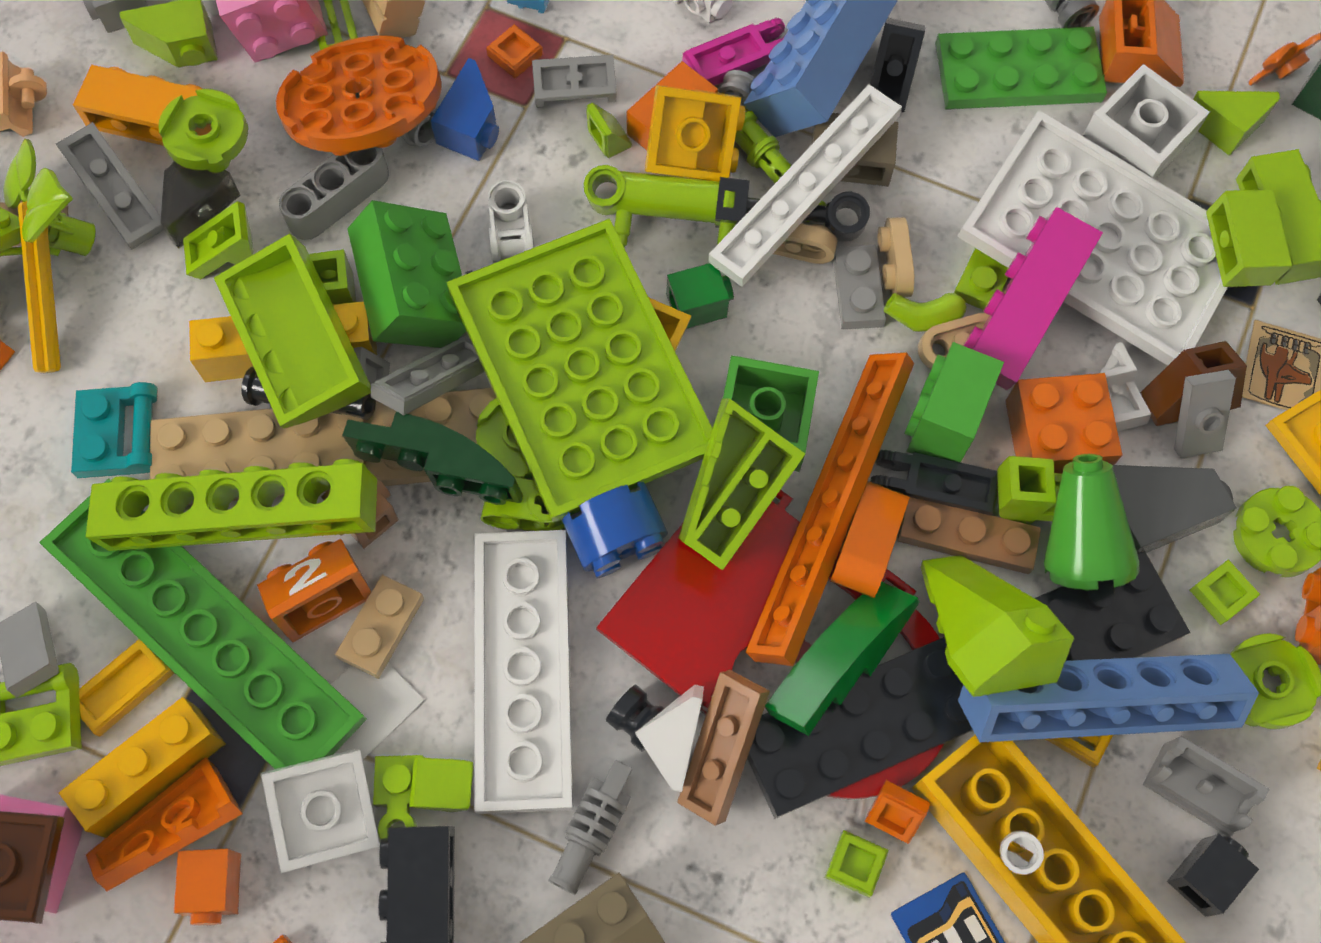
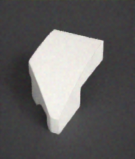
[1100,342,1151,431]

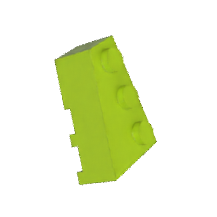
[679,398,806,570]

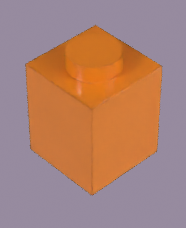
[174,848,241,925]

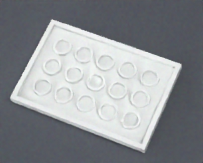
[957,110,1228,366]

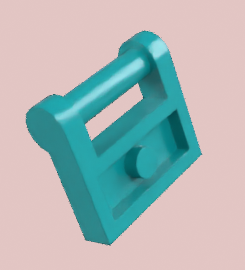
[71,382,158,478]

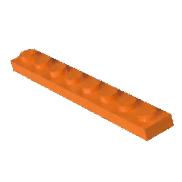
[746,352,914,666]

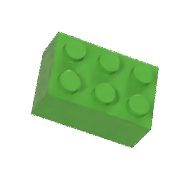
[347,200,466,348]

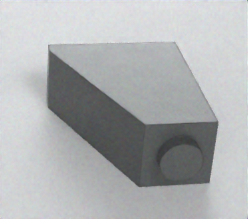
[1112,465,1237,554]

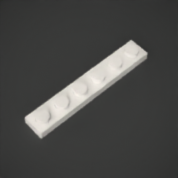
[709,84,902,287]

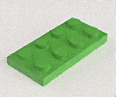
[935,27,1107,110]

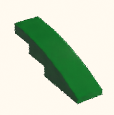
[765,582,920,736]

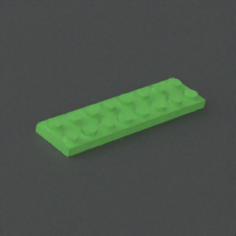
[39,478,367,769]

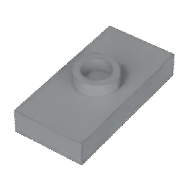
[1174,370,1236,458]

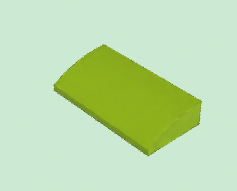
[214,233,371,429]

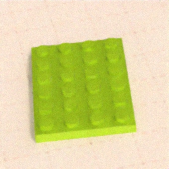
[446,218,713,523]

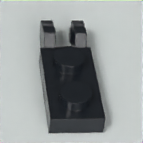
[870,449,998,516]

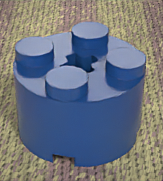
[562,482,668,578]

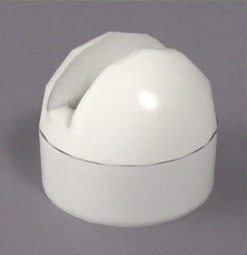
[1000,831,1044,874]

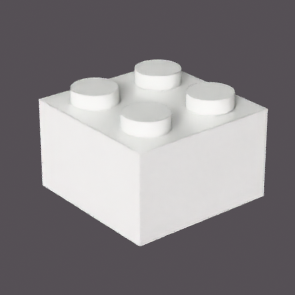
[1083,64,1210,179]

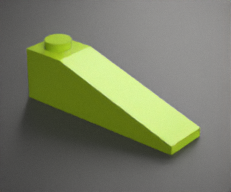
[920,555,1074,697]

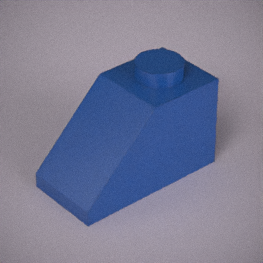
[430,58,499,161]

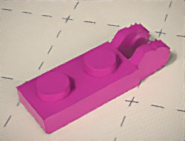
[682,17,786,86]

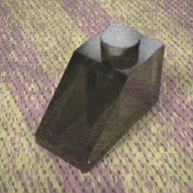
[160,161,240,249]

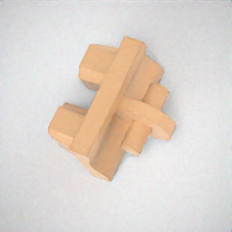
[0,51,47,137]

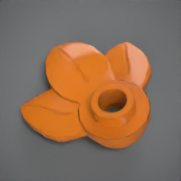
[1248,32,1321,86]

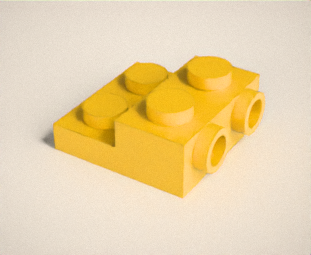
[644,85,745,182]

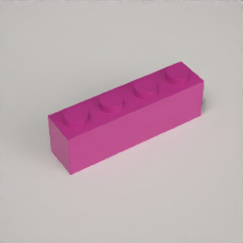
[963,207,1103,390]

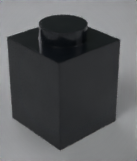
[1167,834,1259,917]

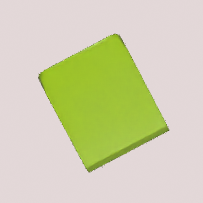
[586,103,632,158]
[409,757,473,813]

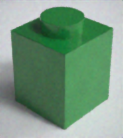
[666,263,734,329]

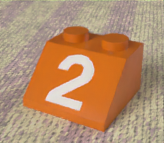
[257,538,372,643]

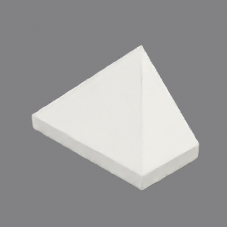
[635,685,704,792]

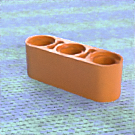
[830,481,910,598]

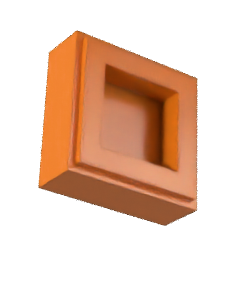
[486,24,543,79]
[865,780,930,844]

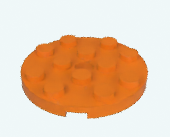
[276,36,442,156]

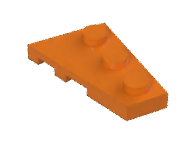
[85,757,243,891]

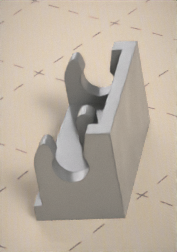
[532,55,617,107]
[1143,736,1269,837]

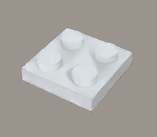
[261,749,380,873]

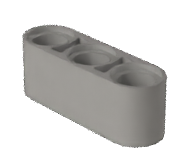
[279,147,389,240]

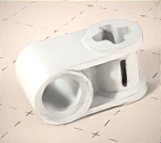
[488,180,534,264]

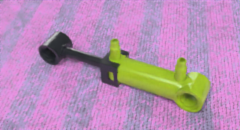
[583,165,870,247]

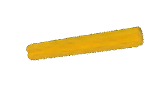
[18,201,61,373]

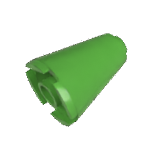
[1044,454,1140,590]

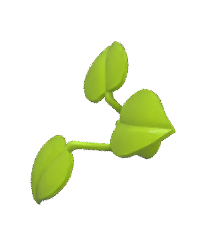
[0,138,96,257]

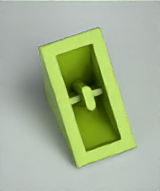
[1193,91,1280,156]

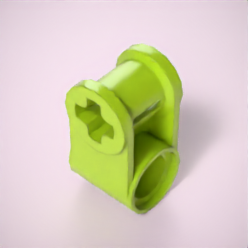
[480,474,565,531]

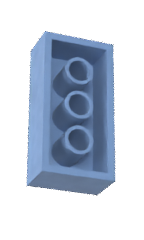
[743,0,898,137]

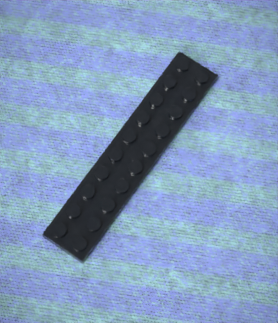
[747,551,1191,819]

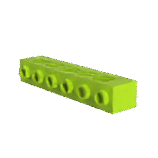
[86,459,377,551]

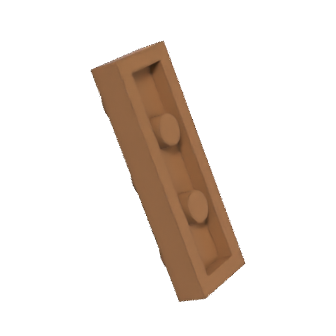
[897,497,1041,574]
[677,670,770,826]

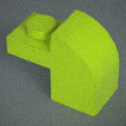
[997,456,1062,525]

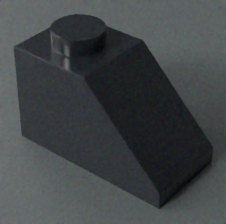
[870,18,925,112]

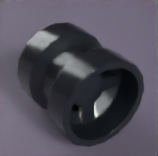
[606,685,665,752]

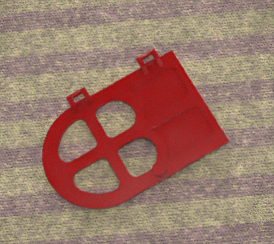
[596,489,944,800]

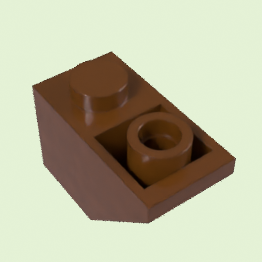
[1140,341,1247,426]

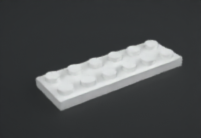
[474,530,573,814]

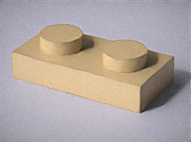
[335,575,424,679]

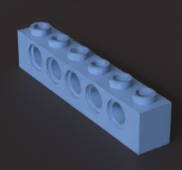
[958,654,1259,742]

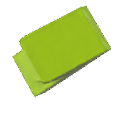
[183,201,254,280]

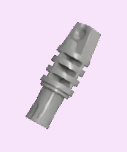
[548,760,632,895]

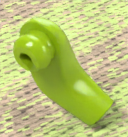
[884,293,967,332]

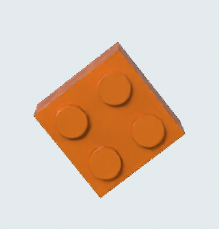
[1005,373,1123,474]

